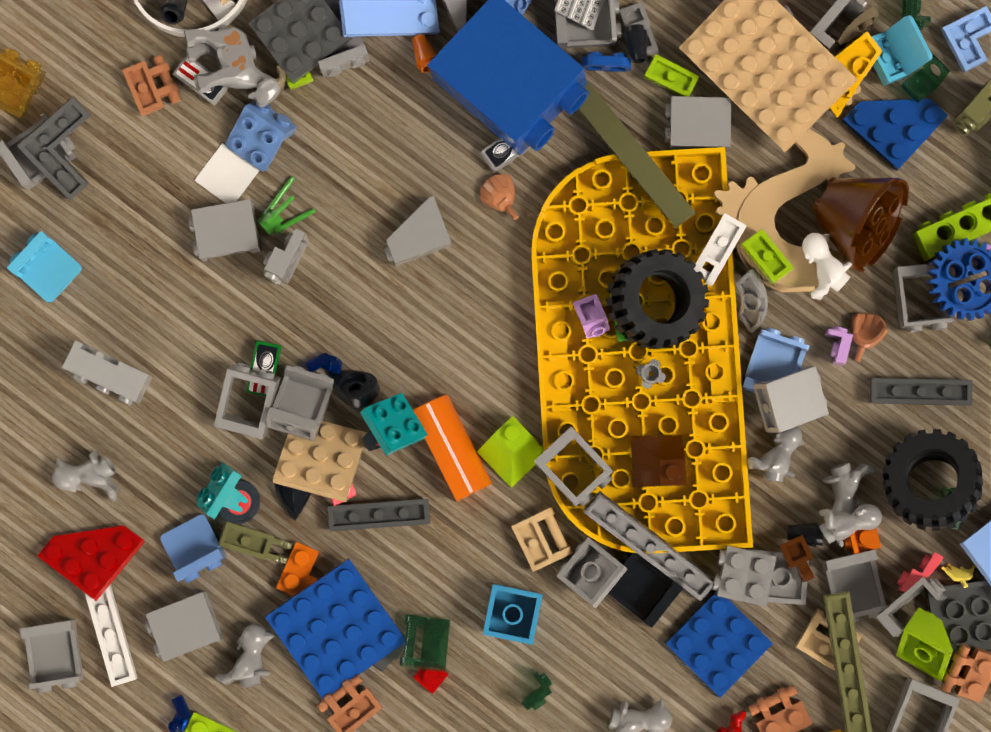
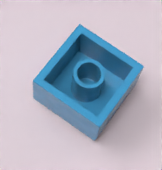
[483,584,543,645]

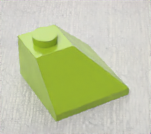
[477,416,543,488]
[896,608,953,681]

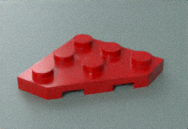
[37,525,145,601]

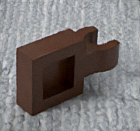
[778,535,815,583]

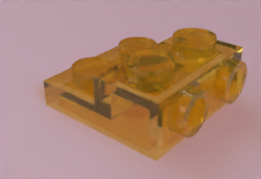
[0,48,46,118]

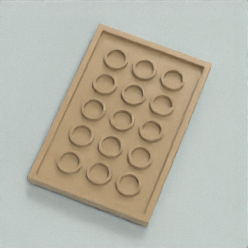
[679,0,858,152]

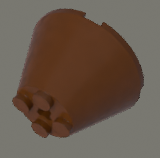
[813,177,909,272]

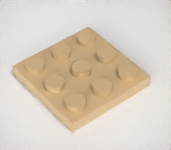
[273,421,367,502]

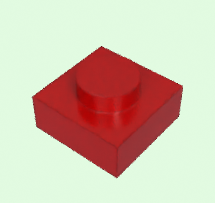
[413,658,449,694]

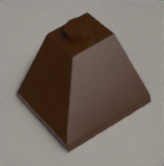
[631,435,686,487]

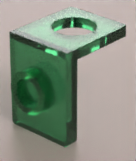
[901,54,950,103]

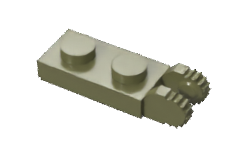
[218,521,293,564]

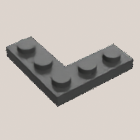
[17,95,91,200]

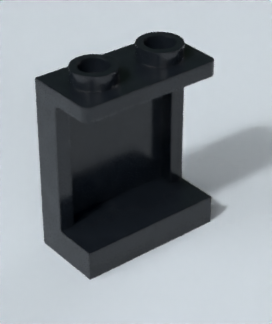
[608,552,683,628]

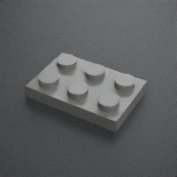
[745,549,809,605]

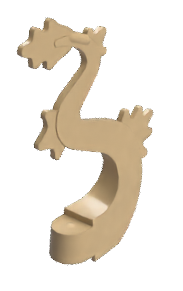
[713,85,861,293]

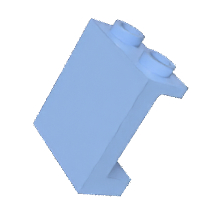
[742,327,809,393]

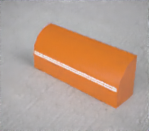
[413,395,493,501]

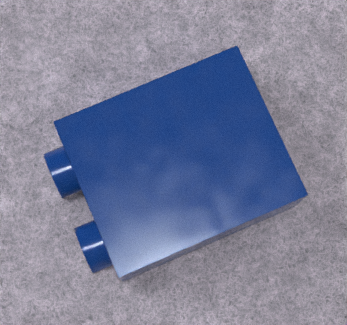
[427,0,589,156]

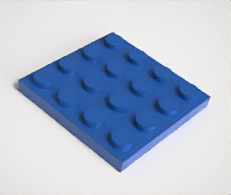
[265,558,407,699]

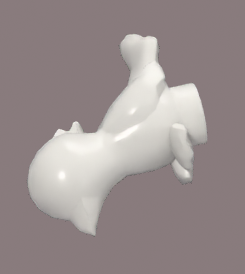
[802,233,852,300]

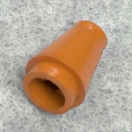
[411,34,437,73]

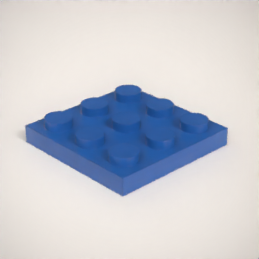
[665,592,773,698]

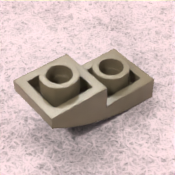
[834,6,879,51]

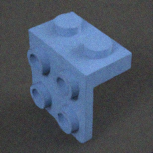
[226,100,297,171]
[160,515,227,584]

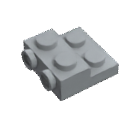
[263,228,309,285]
[556,537,627,609]
[712,546,776,607]

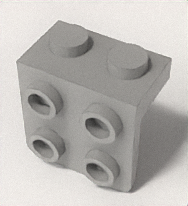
[318,19,370,77]

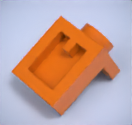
[843,528,881,554]

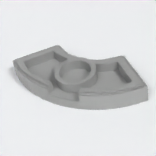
[735,267,768,334]

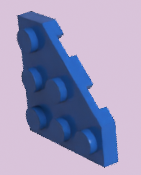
[842,99,948,171]

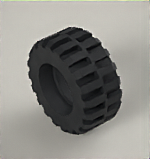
[606,249,709,349]
[882,429,983,531]

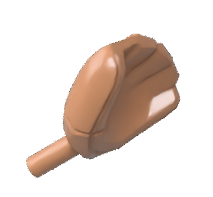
[479,174,519,220]
[850,313,888,362]

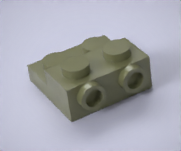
[952,79,991,136]

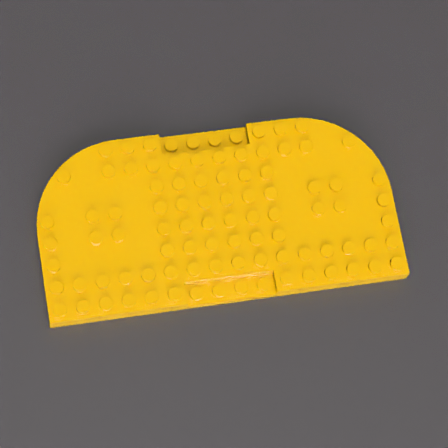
[531,147,753,553]

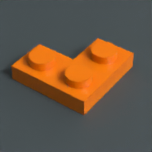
[276,542,320,596]

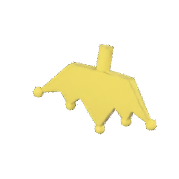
[941,563,976,588]

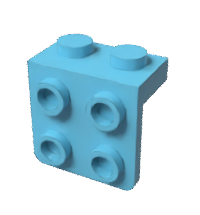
[872,15,932,86]
[7,231,82,303]

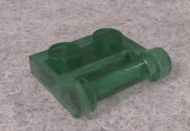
[400,615,450,672]

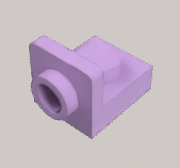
[573,294,610,339]
[824,326,853,366]

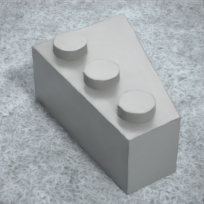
[62,340,153,405]

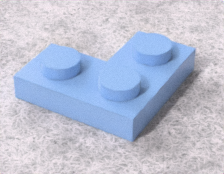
[941,6,991,73]

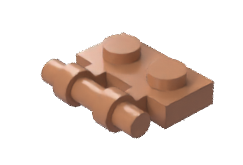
[122,55,181,117]
[941,643,991,703]
[317,674,383,732]
[748,685,813,732]

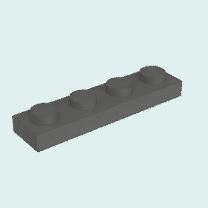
[870,378,972,406]
[328,499,430,532]

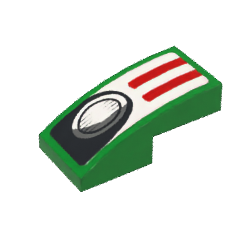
[246,340,282,397]

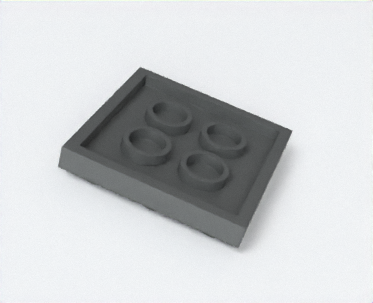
[249,0,353,84]
[925,580,991,663]

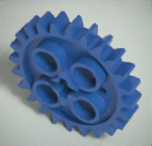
[926,238,991,321]

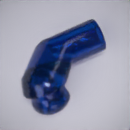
[304,353,342,373]
[168,695,191,732]

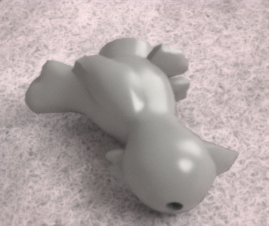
[748,426,804,482]
[52,451,119,502]
[822,462,876,514]
[819,504,882,547]
[215,624,275,688]
[608,698,672,732]

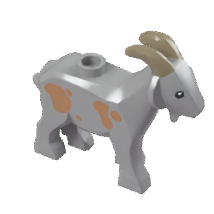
[184,24,286,108]

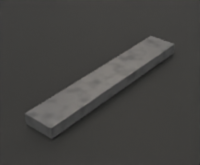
[583,491,714,601]

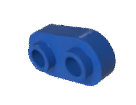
[582,52,631,72]

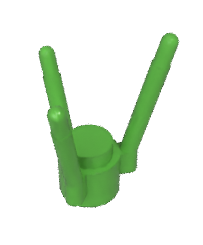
[257,176,316,235]

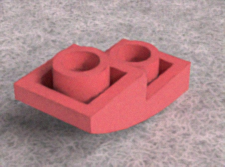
[897,552,944,594]

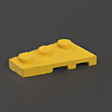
[829,31,882,118]

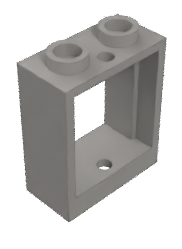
[892,264,955,333]
[214,363,281,439]
[534,426,613,507]
[886,678,960,732]

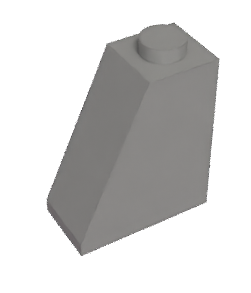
[384,196,452,267]

